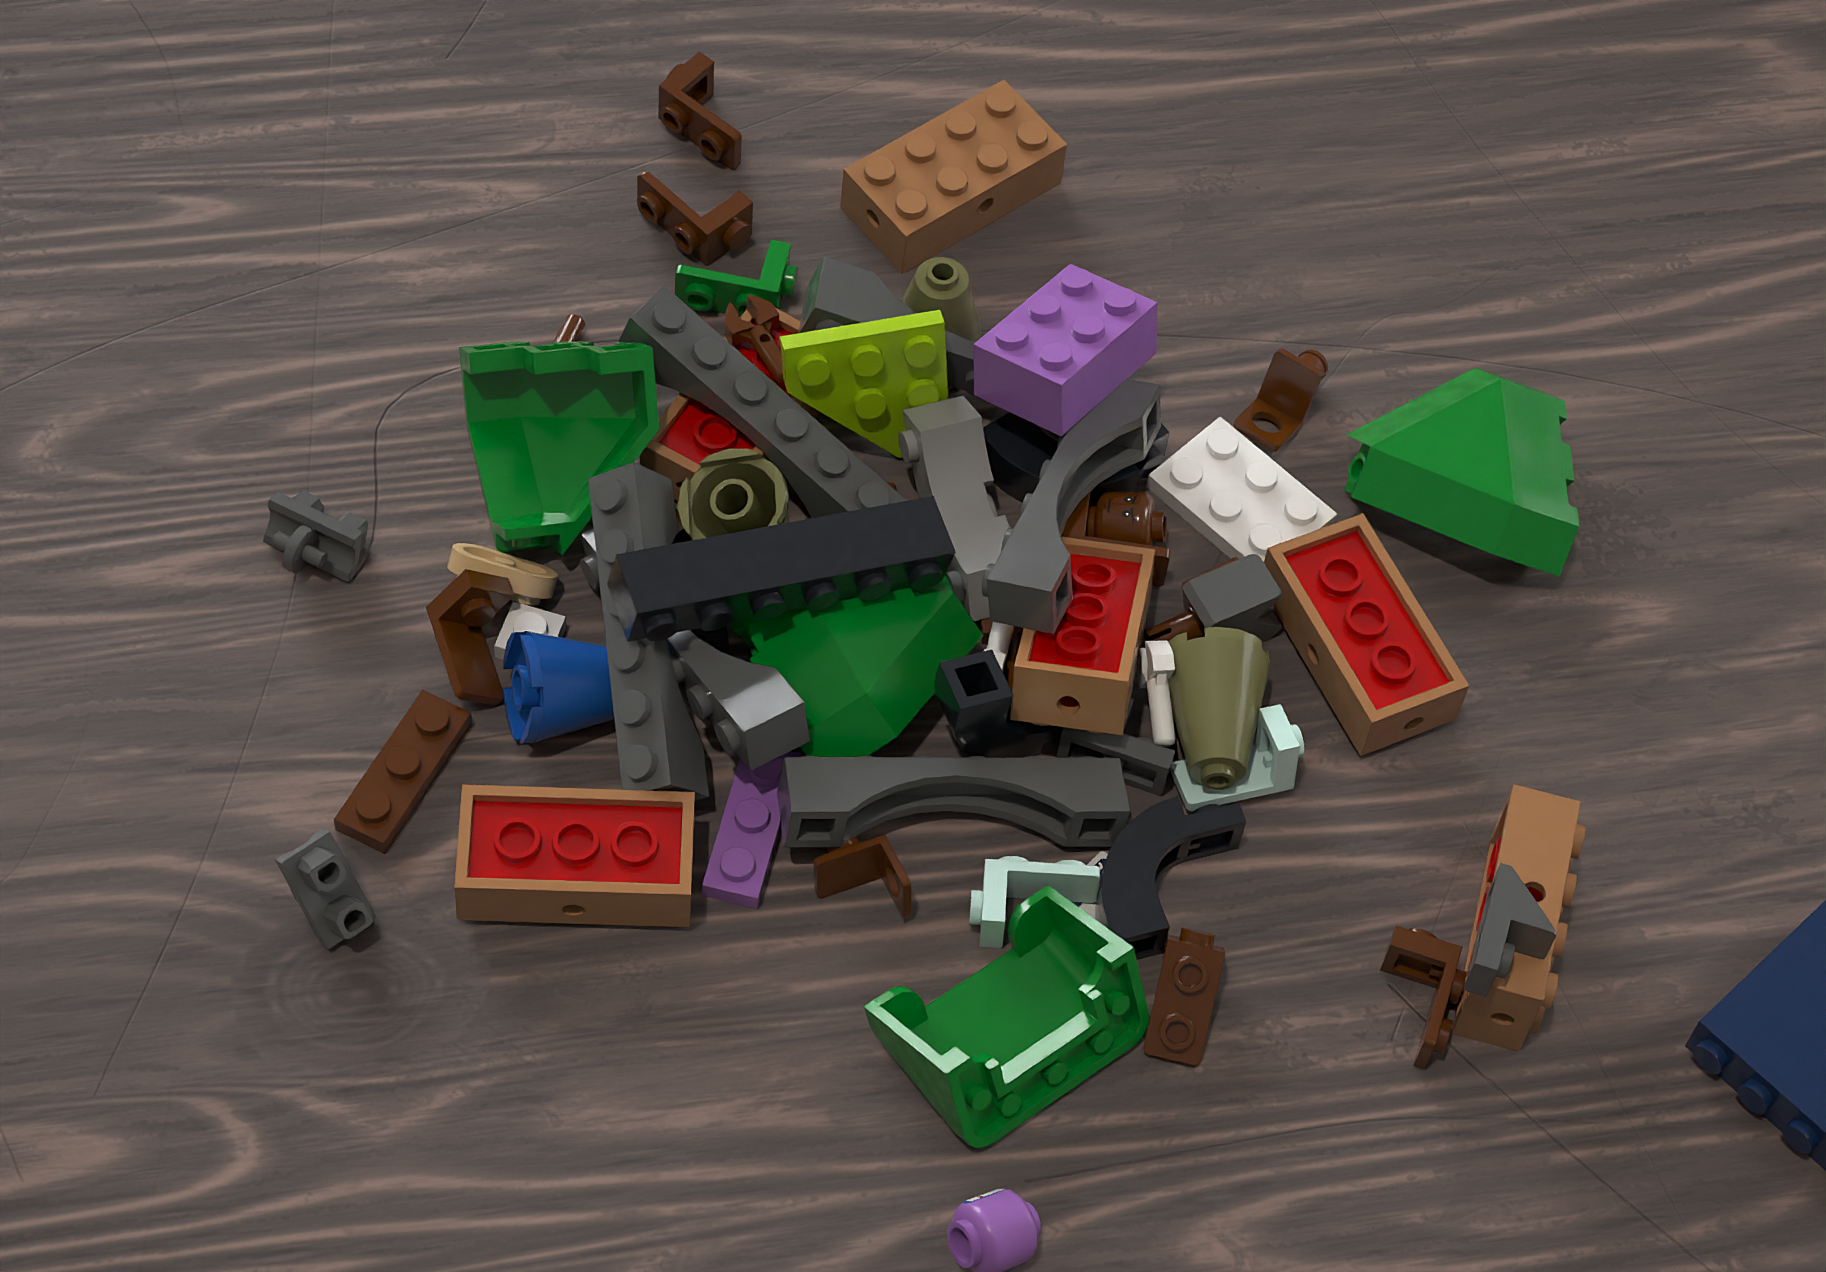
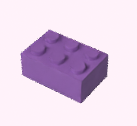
[973,264,1158,436]

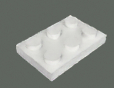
[1146,417,1337,562]

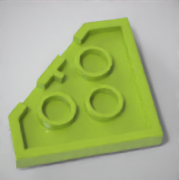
[780,310,948,458]

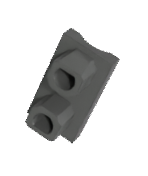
[263,490,368,582]
[275,828,376,949]

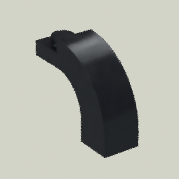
[983,412,1170,507]
[934,650,1064,758]
[1095,796,1247,960]

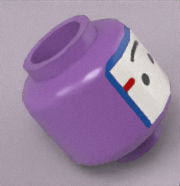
[947,1189,1041,1272]

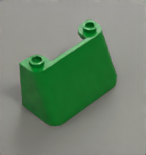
[864,885,1149,1148]

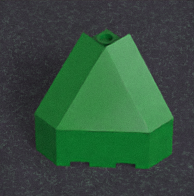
[459,342,659,555]
[1344,367,1579,576]
[730,575,983,757]

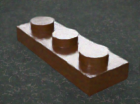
[334,689,472,854]

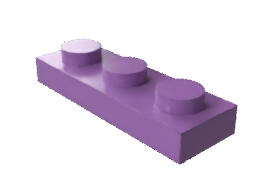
[702,751,800,909]

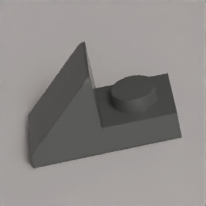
[1181,554,1283,641]
[1056,698,1175,797]
[1463,863,1556,997]

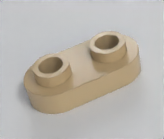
[447,543,558,605]

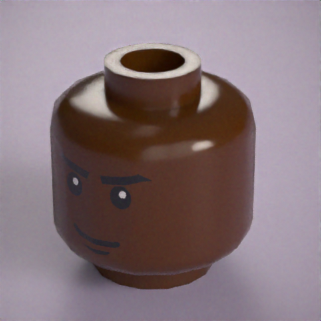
[1086,492,1167,546]

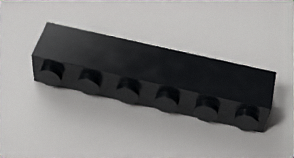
[607,496,956,642]

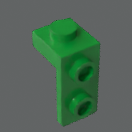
[675,240,798,317]

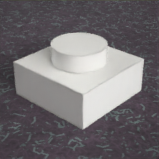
[494,601,566,660]

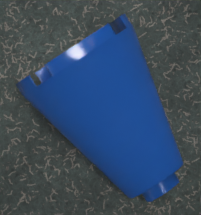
[503,631,615,744]

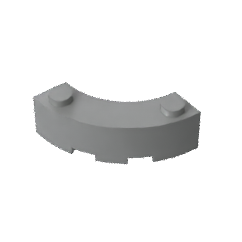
[898,396,1011,621]

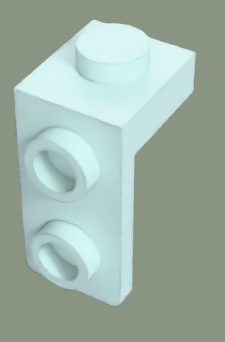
[1171,704,1304,811]
[969,856,1100,948]

